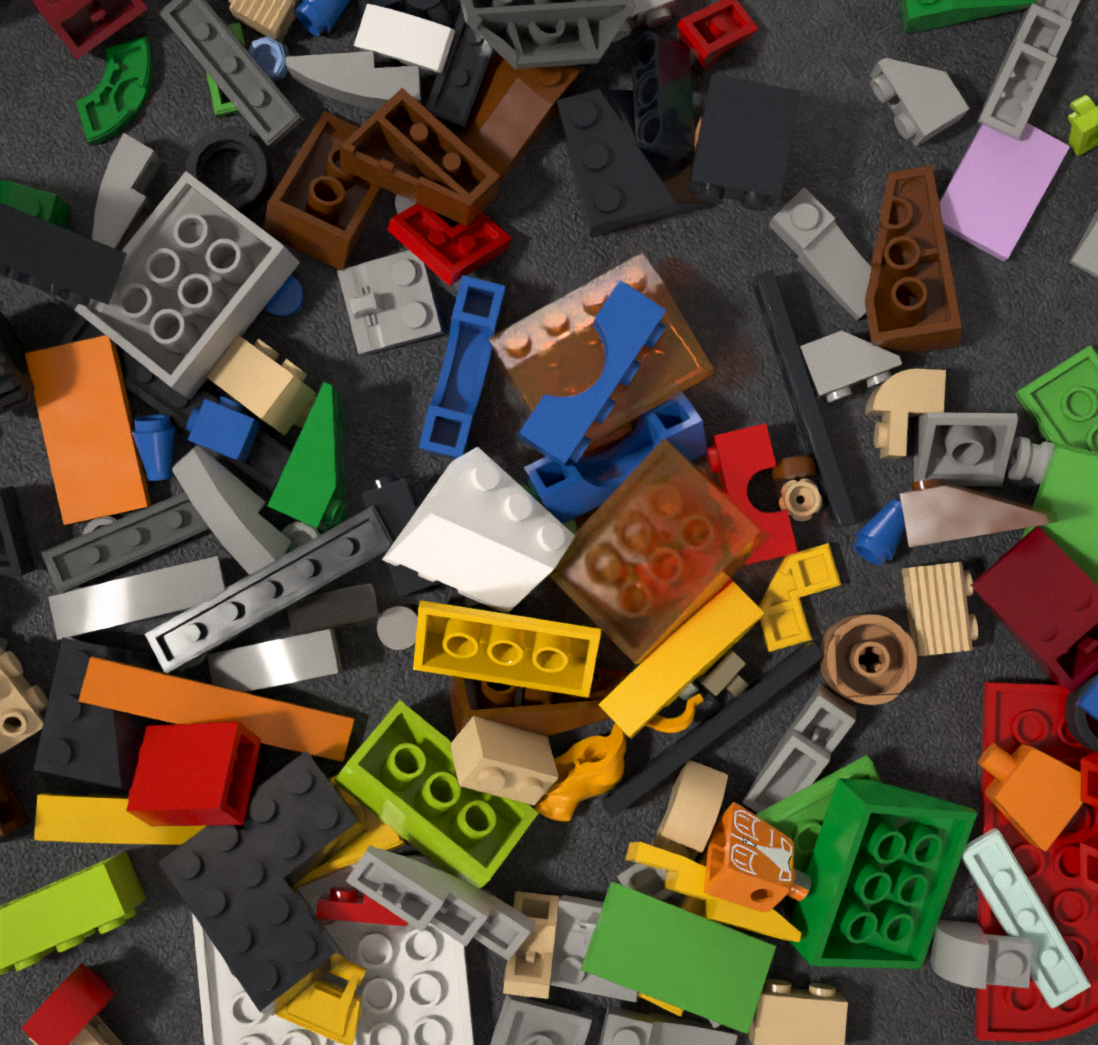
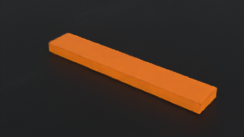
[78,656,354,762]

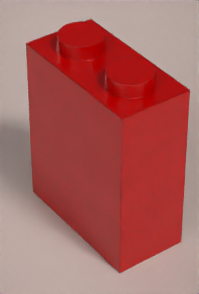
[126,722,261,827]

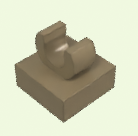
[696,649,748,698]

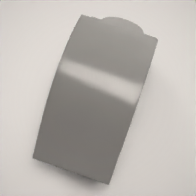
[930,920,1033,990]

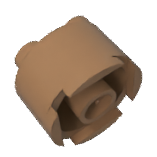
[819,614,917,705]

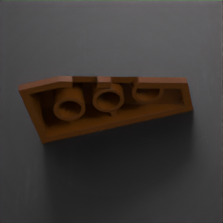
[458,51,580,184]
[865,165,962,353]
[449,666,629,738]

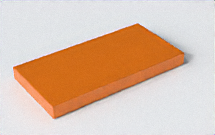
[25,335,152,525]

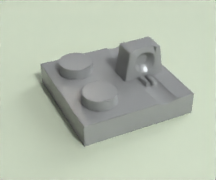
[337,250,444,356]
[550,895,640,1003]
[490,994,592,1045]

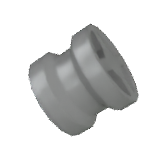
[1008,436,1055,485]

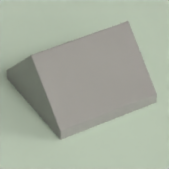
[914,413,1018,487]

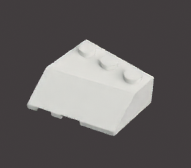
[382,447,575,613]

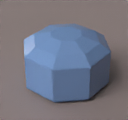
[248,36,290,82]

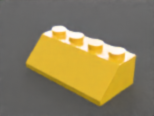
[413,600,601,698]

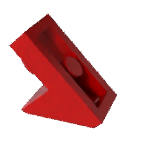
[677,0,759,72]
[316,887,408,927]

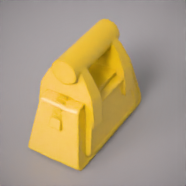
[275,959,367,1045]

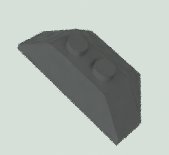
[460,0,635,69]

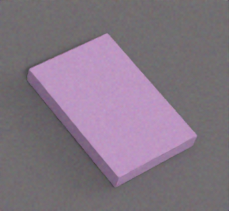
[939,123,1070,262]

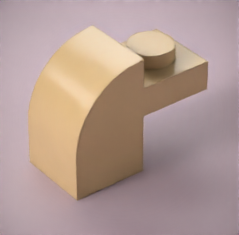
[865,369,946,460]
[651,759,728,861]
[503,891,559,999]

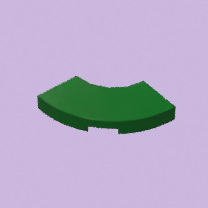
[76,36,153,146]

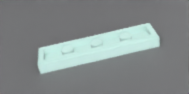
[961,828,1091,1009]

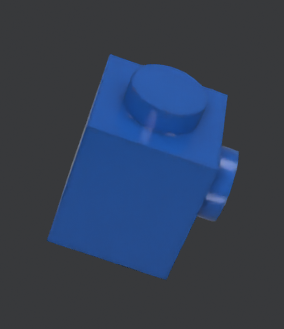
[186,396,262,464]

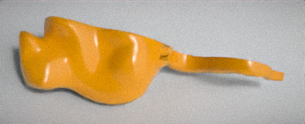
[534,693,704,822]

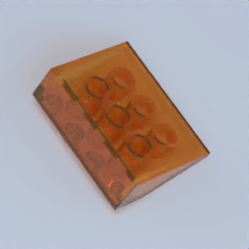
[488,253,714,443]
[548,438,771,664]

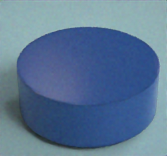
[264,275,305,318]

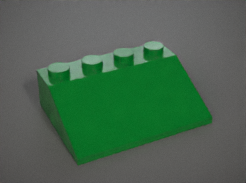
[789,778,977,969]

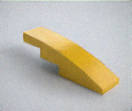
[599,582,765,738]
[34,793,206,845]
[625,841,801,942]

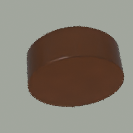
[771,455,817,483]

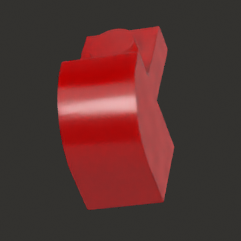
[21,963,115,1045]

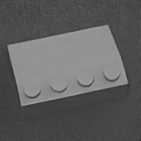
[75,171,300,400]

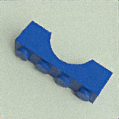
[419,275,507,460]
[518,280,667,467]
[523,391,707,524]

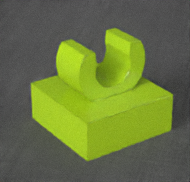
[1068,95,1098,156]

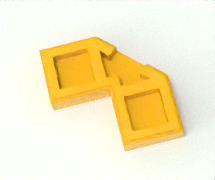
[758,543,841,652]

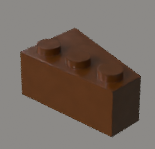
[340,88,500,226]

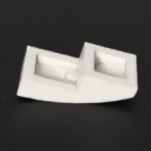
[354,4,455,74]

